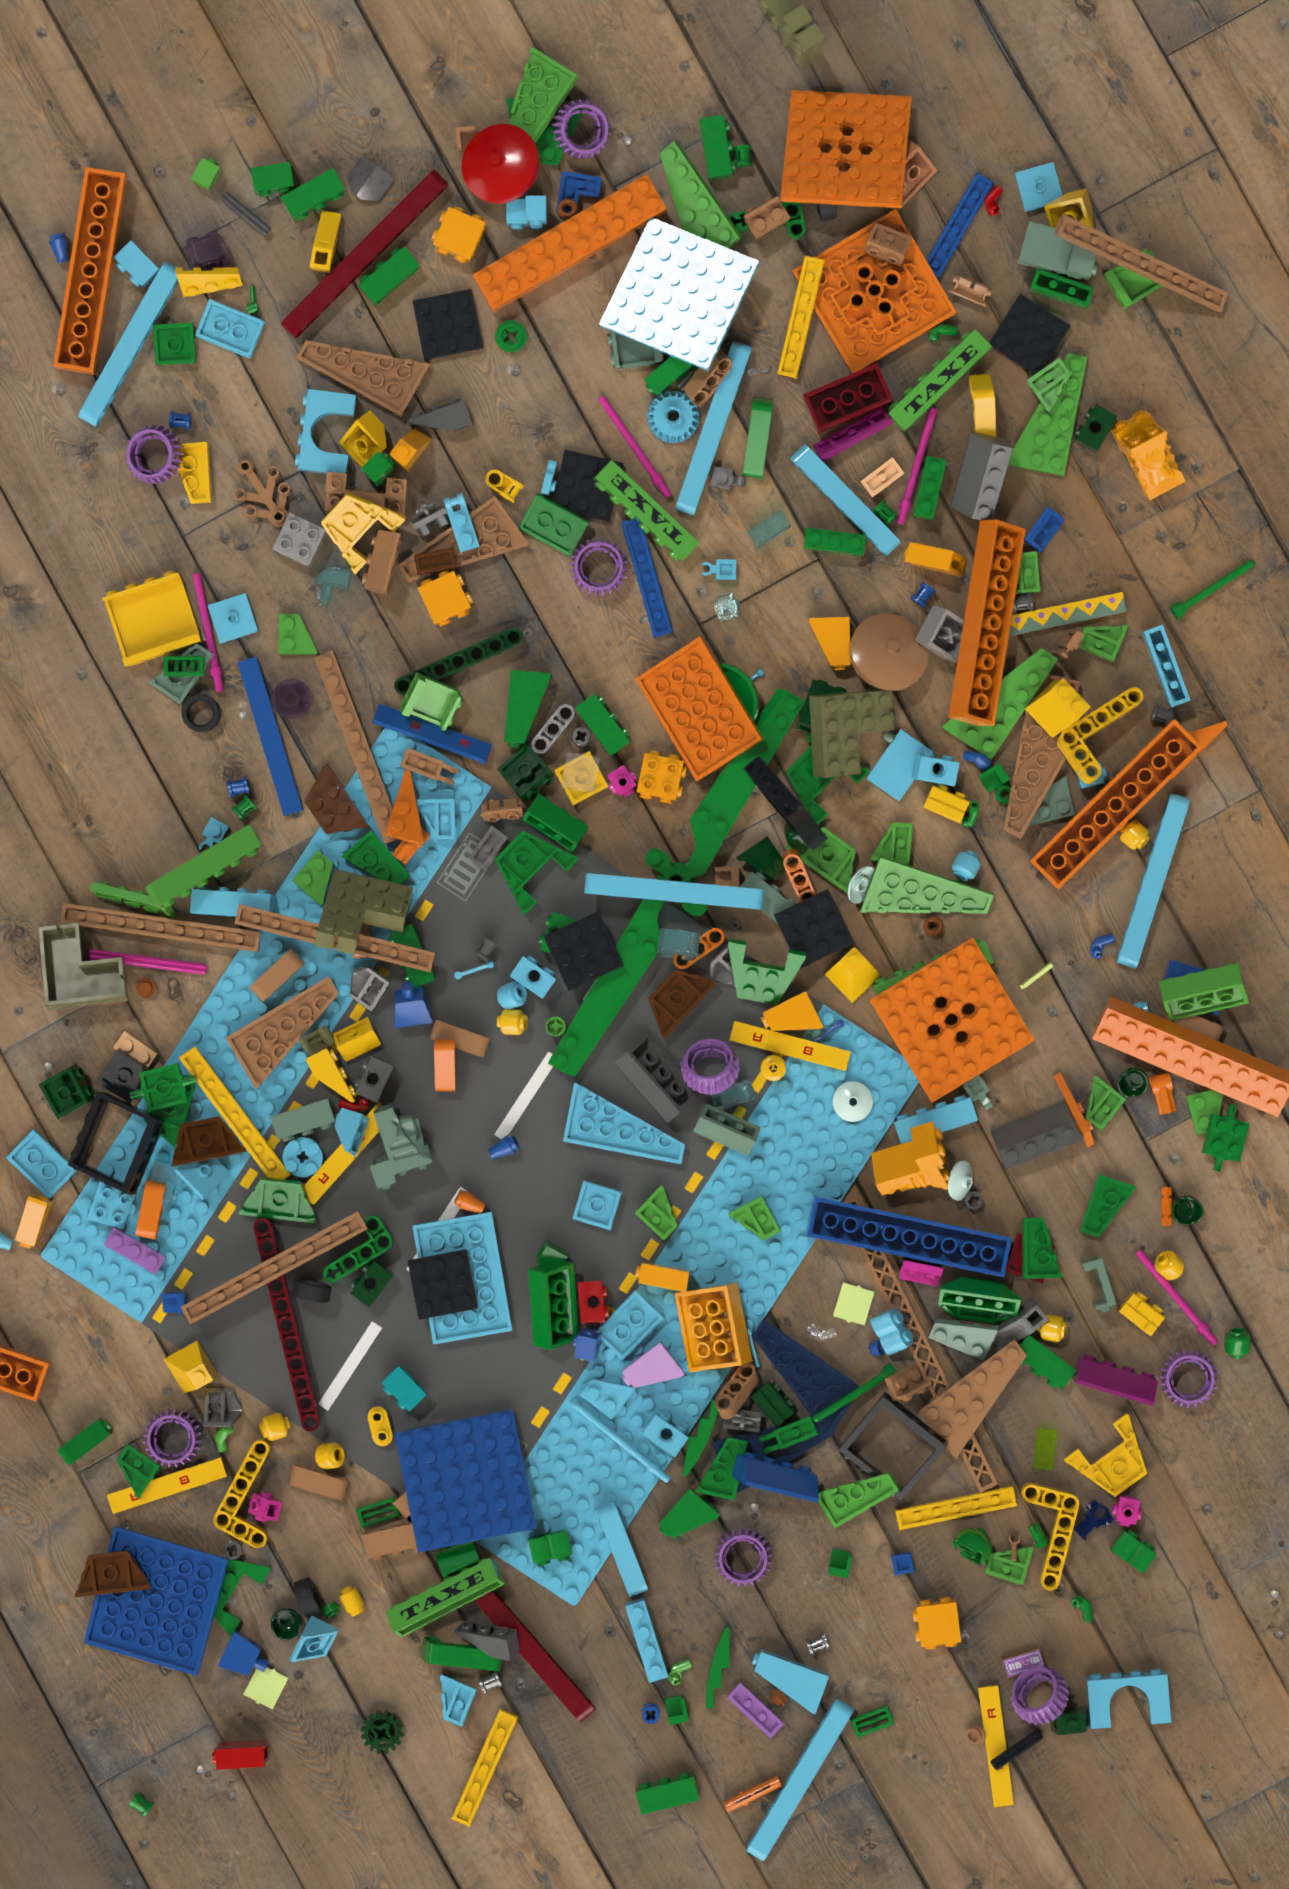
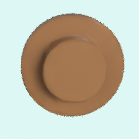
[966,1724,986,1745]

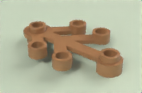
[234,459,291,527]

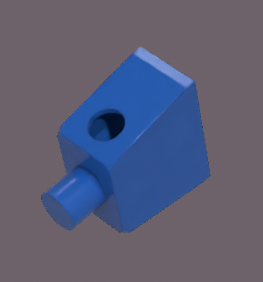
[394,982,433,1028]
[218,1629,269,1675]

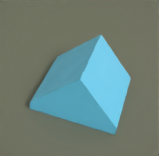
[290,1616,338,1662]

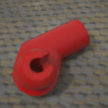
[984,185,1003,216]
[339,1097,369,1112]

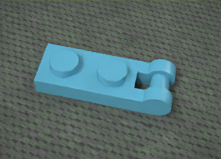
[443,493,480,553]

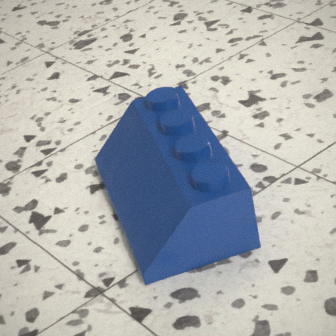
[732,1452,819,1503]

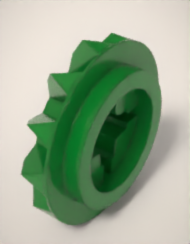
[495,320,527,353]

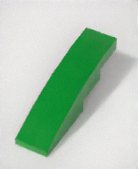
[682,1398,718,1477]
[705,1625,730,1708]

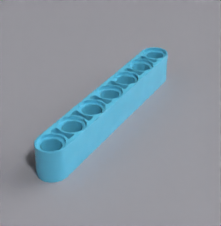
[790,444,901,557]

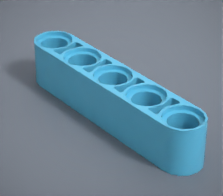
[595,1501,648,1597]

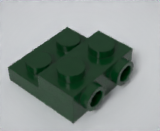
[497,743,555,801]
[39,1064,95,1119]

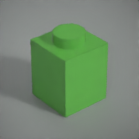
[191,158,222,192]

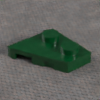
[736,836,786,881]

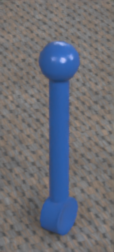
[809,1020,844,1042]

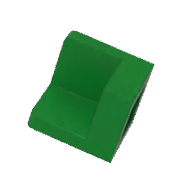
[978,763,1010,792]
[536,1240,568,1264]
[827,1548,853,1579]
[665,1694,689,1726]

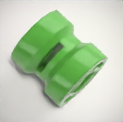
[546,1016,566,1037]

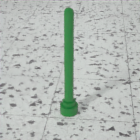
[1169,560,1255,620]
[813,1363,896,1422]

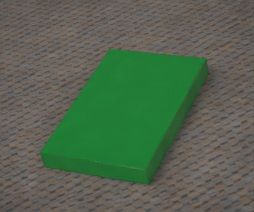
[518,493,590,557]

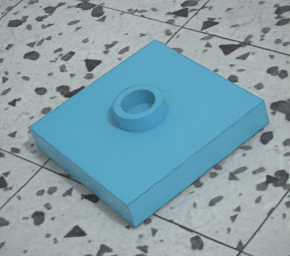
[1014,162,1063,213]
[208,593,259,644]
[175,1159,231,1200]
[572,1180,622,1230]

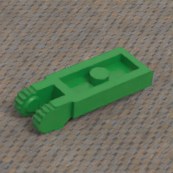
[759,1415,818,1453]

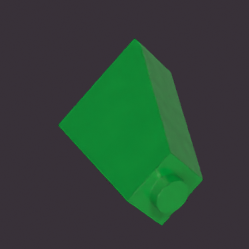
[57,1417,113,1466]
[658,1487,720,1538]

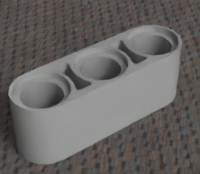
[531,704,575,754]

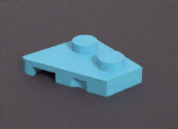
[580,1379,635,1420]

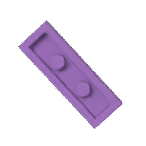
[104,1227,166,1275]
[727,1682,784,1739]

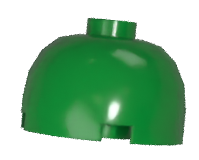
[951,1527,992,1566]

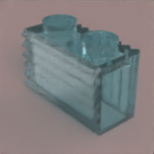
[747,510,791,549]
[657,928,700,961]

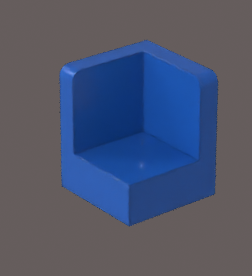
[161,1292,187,1314]

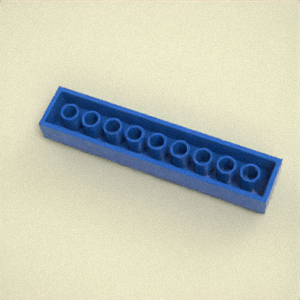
[805,1197,1012,1277]

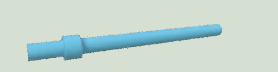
[573,1401,671,1483]

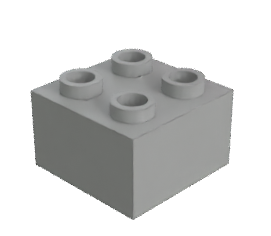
[272,513,327,568]
[915,605,964,663]

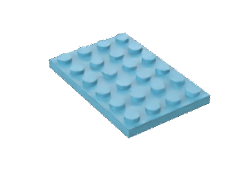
[412,1212,513,1345]

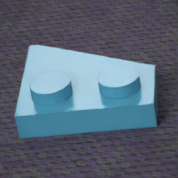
[416,799,456,840]
[440,1674,478,1727]

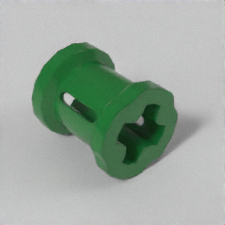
[733,144,753,168]
[872,499,898,526]
[231,795,258,821]
[128,1791,154,1818]

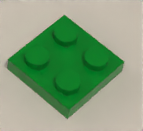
[153,322,196,366]

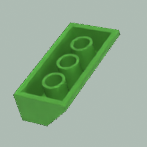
[1159,963,1249,1021]

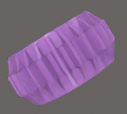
[552,99,611,159]
[125,425,184,484]
[570,537,628,597]
[681,1039,740,1095]
[1159,1348,1219,1408]
[143,1408,203,1468]
[714,1527,772,1587]
[1010,1665,1069,1725]

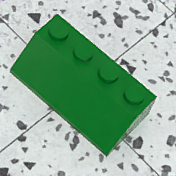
[528,1262,579,1350]

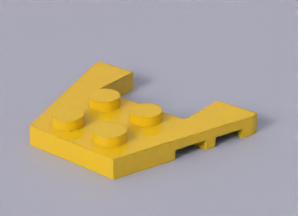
[321,492,406,574]
[1063,1413,1147,1497]

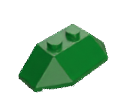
[938,1277,1021,1324]

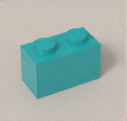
[382,1365,428,1412]

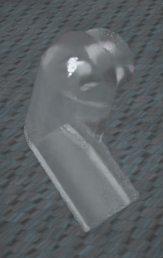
[807,1323,837,1342]

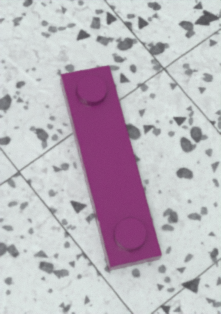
[813,407,893,462]

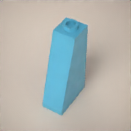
[752,1649,829,1714]

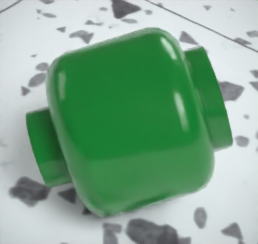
[1224,1328,1251,1359]

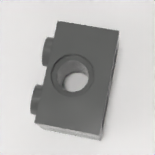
[354,1056,395,1103]

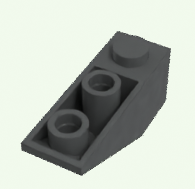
[407,399,473,432]
[992,1298,1048,1351]
[454,1620,519,1661]

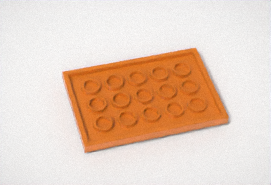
[635,636,764,782]

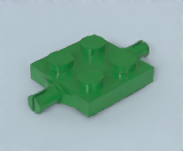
[130,1063,198,1112]
[1201,1104,1250,1172]

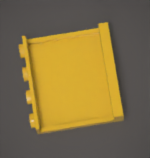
[102,570,203,667]

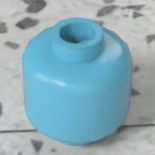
[951,850,981,881]
[497,981,527,1010]

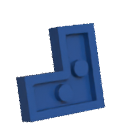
[556,171,602,213]

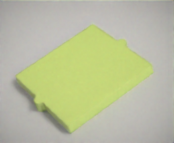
[1020,962,1053,989]
[833,1282,875,1326]
[243,1667,288,1709]

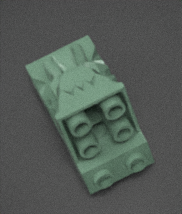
[1017,221,1098,282]
[370,1103,433,1190]

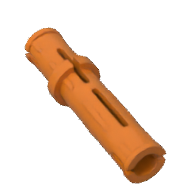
[723,1775,783,1813]

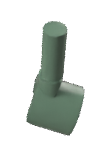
[882,714,896,744]

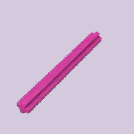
[88,949,207,975]

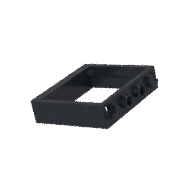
[743,756,828,852]
[68,1091,166,1195]
[839,1391,948,1500]

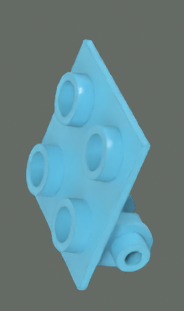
[86,1181,135,1230]

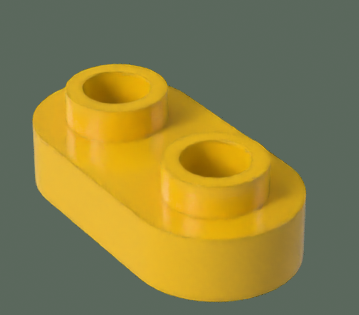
[368,1406,393,1446]

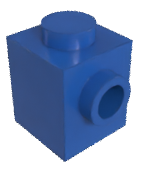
[573,1328,601,1362]

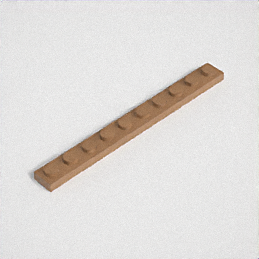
[1054,215,1228,312]
[314,650,398,844]
[60,903,261,952]
[234,904,435,972]
[181,1211,368,1325]

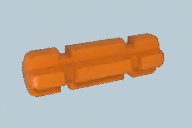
[1161,1186,1172,1226]

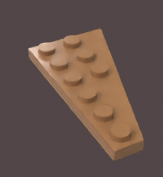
[296,340,431,417]
[1003,710,1072,839]
[226,976,339,1089]

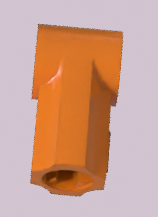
[392,827,431,865]
[1149,1072,1176,1115]

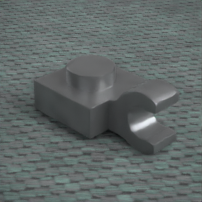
[710,466,746,490]

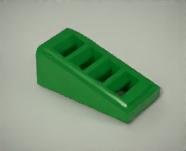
[164,656,204,677]

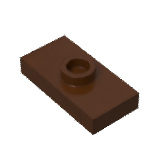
[414,548,457,575]

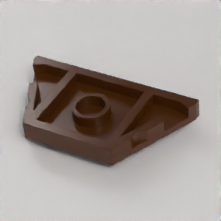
[304,764,370,835]
[648,969,717,1039]
[171,1116,247,1167]
[75,1550,152,1597]

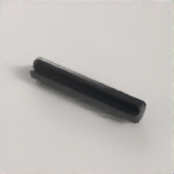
[990,1729,1044,1770]

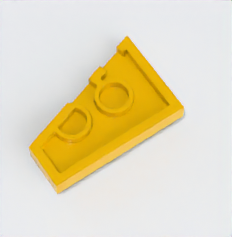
[175,267,243,297]
[179,442,212,504]

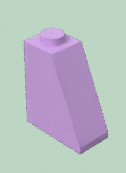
[621,1341,685,1388]

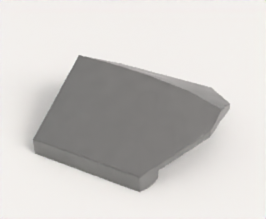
[347,156,395,202]
[710,944,748,987]
[349,966,391,1012]
[204,1388,242,1427]

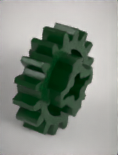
[361,1710,404,1754]

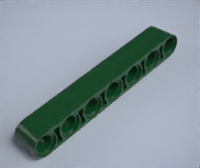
[394,628,523,696]

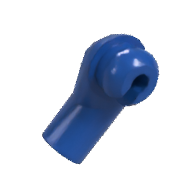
[963,750,992,771]
[1090,933,1115,959]

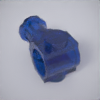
[1073,1499,1114,1540]

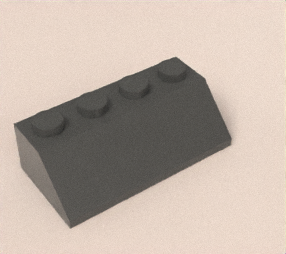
[950,431,1013,521]
[614,1032,701,1123]
[990,1102,1081,1169]

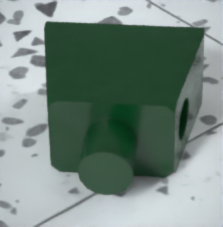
[1050,1706,1089,1735]

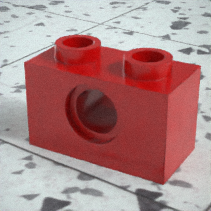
[578,1280,609,1325]

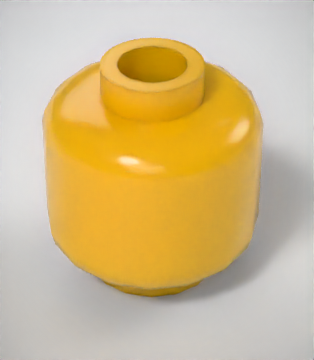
[1119,820,1150,850]
[497,1009,528,1035]
[760,1055,786,1081]
[1154,1250,1185,1280]
[1037,1315,1068,1342]
[259,1412,290,1441]
[315,1442,345,1469]

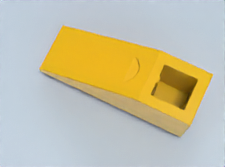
[310,210,342,273]
[305,1048,357,1103]

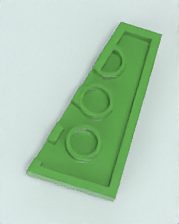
[90,881,176,919]
[818,1472,901,1528]

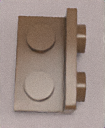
[743,196,791,240]
[864,222,912,266]
[885,1363,932,1402]

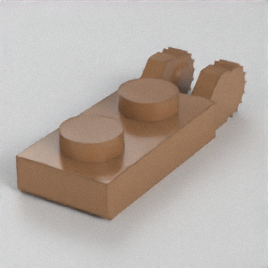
[400,748,459,785]

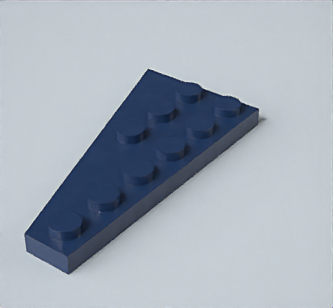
[752,1319,860,1438]
[713,1418,834,1500]

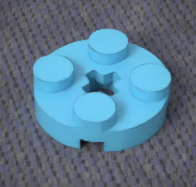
[283,1137,323,1177]

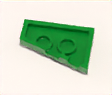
[1079,1174,1137,1237]
[695,1436,748,1500]

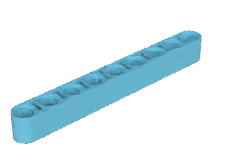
[78,262,179,427]
[675,340,752,516]
[1116,793,1190,969]
[584,873,765,910]
[746,1698,854,1861]

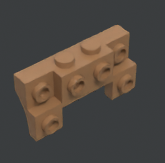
[325,471,408,516]

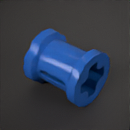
[169,411,192,430]
[910,582,936,608]
[227,776,250,798]
[642,1703,660,1724]

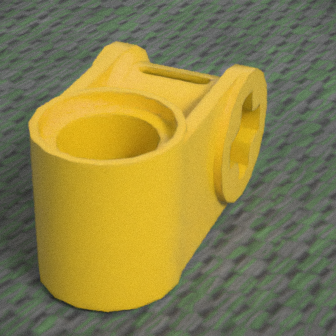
[486,470,525,503]

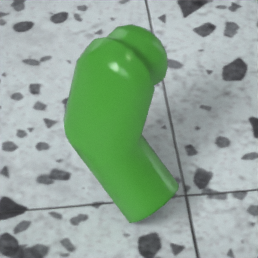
[215,1426,234,1452]
[668,1658,693,1686]

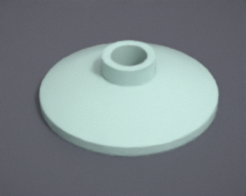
[848,866,875,903]
[833,1081,873,1122]
[948,1161,973,1201]

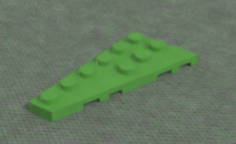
[507,46,579,143]
[659,141,743,249]
[1008,353,1088,476]
[941,648,1058,760]
[860,856,994,914]

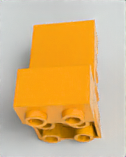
[1110,410,1185,500]
[871,1121,950,1196]

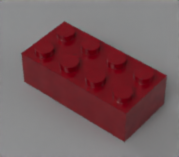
[802,363,893,434]

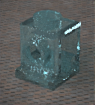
[714,593,740,622]

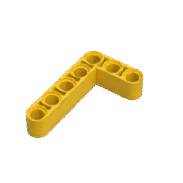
[969,374,996,437]
[1057,687,1143,784]
[213,1438,271,1548]
[1021,1482,1079,1591]

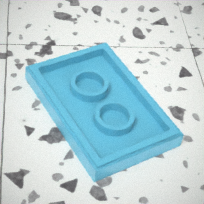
[194,299,266,359]
[866,729,933,801]
[6,1129,77,1199]
[596,1289,664,1361]

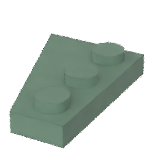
[148,643,214,705]
[1029,776,1075,826]
[928,1319,999,1361]

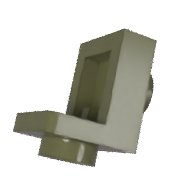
[299,1025,334,1057]

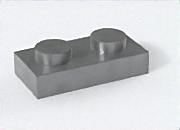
[468,826,508,870]

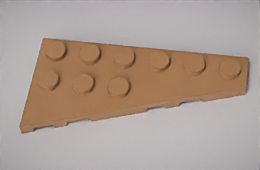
[397,496,530,582]
[919,1339,1027,1459]

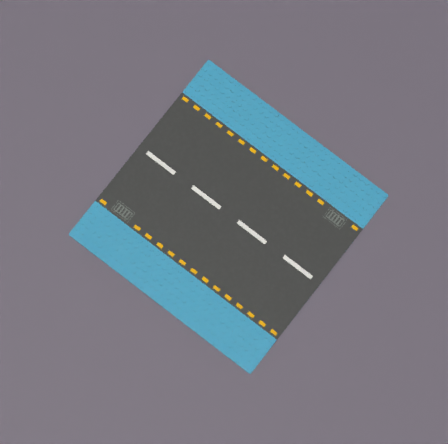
[41,728,919,1606]

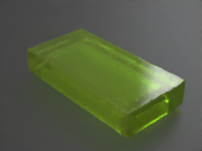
[1032,1427,1057,1470]

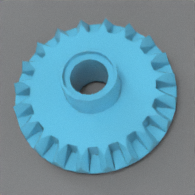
[647,391,699,443]

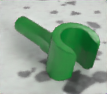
[246,286,259,315]

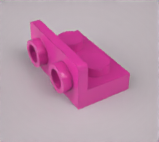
[899,1259,943,1286]

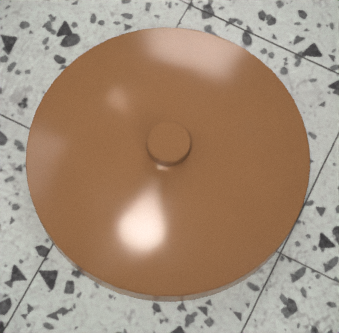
[849,613,929,691]

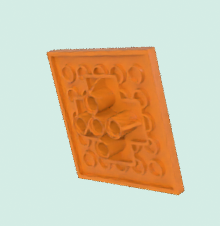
[780,90,912,208]
[792,209,957,373]
[869,937,1035,1103]

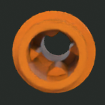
[454,1190,485,1214]

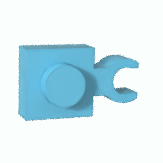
[541,460,557,496]
[702,559,736,580]
[199,817,229,850]

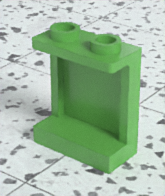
[1103,248,1162,310]
[399,672,463,731]

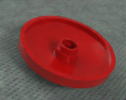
[461,124,540,204]

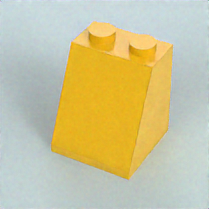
[1025,678,1091,738]

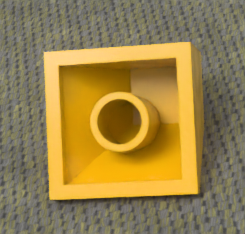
[1044,188,1094,229]
[339,410,387,467]
[825,947,881,1003]
[164,1340,218,1393]

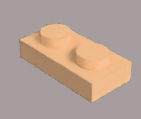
[860,457,905,498]
[113,1031,158,1068]

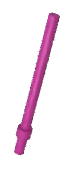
[598,395,672,499]
[896,408,938,525]
[193,573,224,692]
[1135,1249,1218,1346]

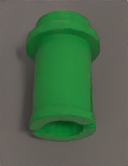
[1027,1522,1049,1549]

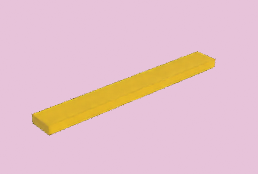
[179,1046,291,1179]

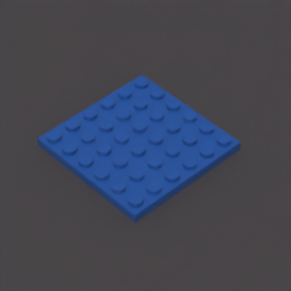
[395,1409,537,1553]
[84,1526,229,1676]

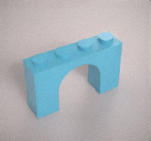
[295,389,357,475]
[1085,1668,1171,1729]

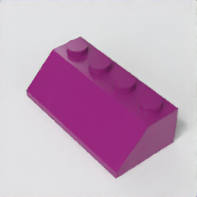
[1072,1354,1158,1406]

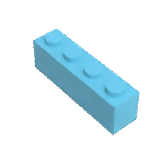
[1141,625,1190,708]
[190,886,274,917]
[893,1095,978,1144]
[625,1597,669,1683]

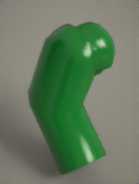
[928,324,958,342]
[962,801,979,828]
[1071,1595,1093,1622]

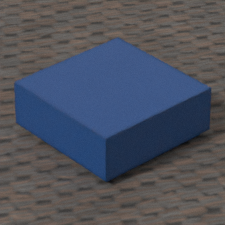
[891,1551,915,1576]

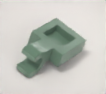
[962,1075,993,1110]

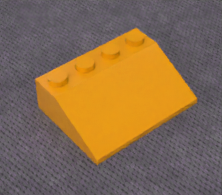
[674,1282,752,1372]

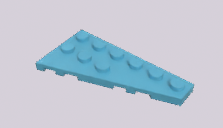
[563,1082,685,1164]

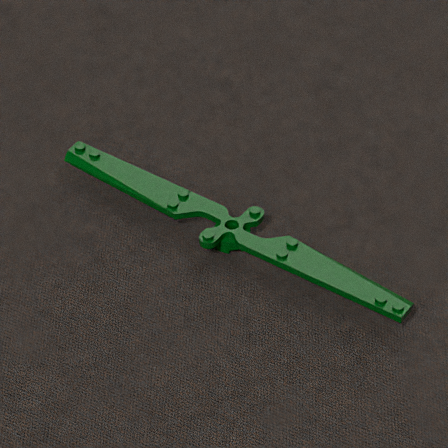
[548,688,805,1076]

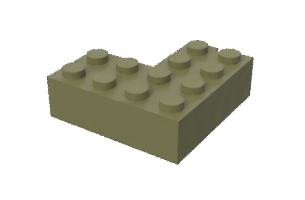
[758,0,825,68]
[809,689,894,778]
[315,869,413,955]
[38,923,129,1010]

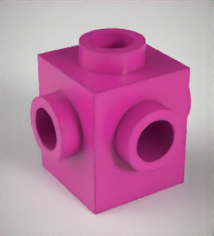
[607,765,638,797]
[248,1491,283,1522]
[1112,1495,1142,1527]

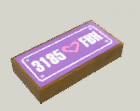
[1001,1647,1046,1678]

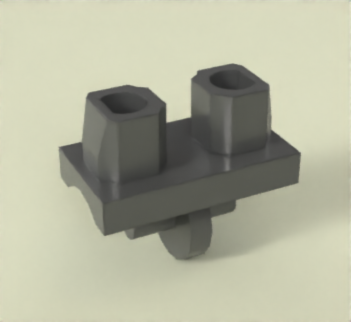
[411,500,449,536]
[723,1409,762,1432]

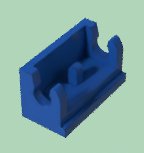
[1024,507,1064,554]

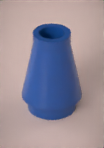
[48,233,70,263]
[488,1135,520,1159]

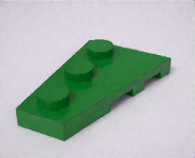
[341,830,411,884]
[1022,1217,1063,1279]

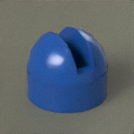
[868,1340,885,1356]

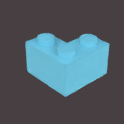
[506,196,547,230]

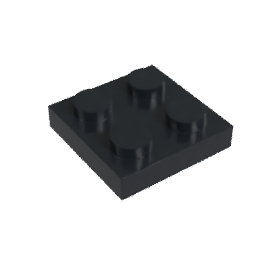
[97,1048,151,1103]

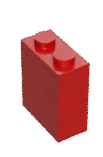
[212,1739,268,1770]

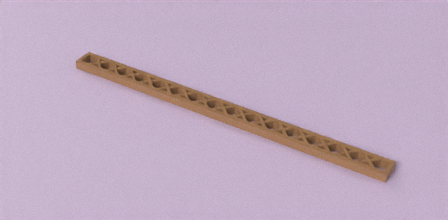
[844,1196,998,1493]

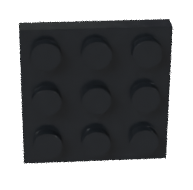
[412,289,483,361]
[989,293,1071,375]
[553,450,623,522]
[773,888,854,969]
[543,911,624,991]
[407,1249,478,1320]

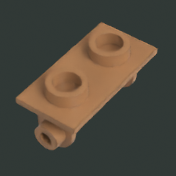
[949,274,992,307]
[481,798,523,822]

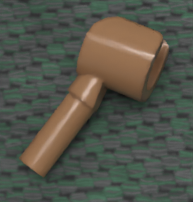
[1008,1534,1021,1561]

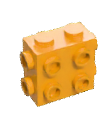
[431,206,487,263]
[418,570,473,627]
[636,750,687,804]
[912,1597,961,1650]

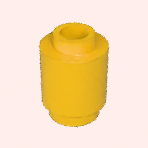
[339,1585,366,1617]

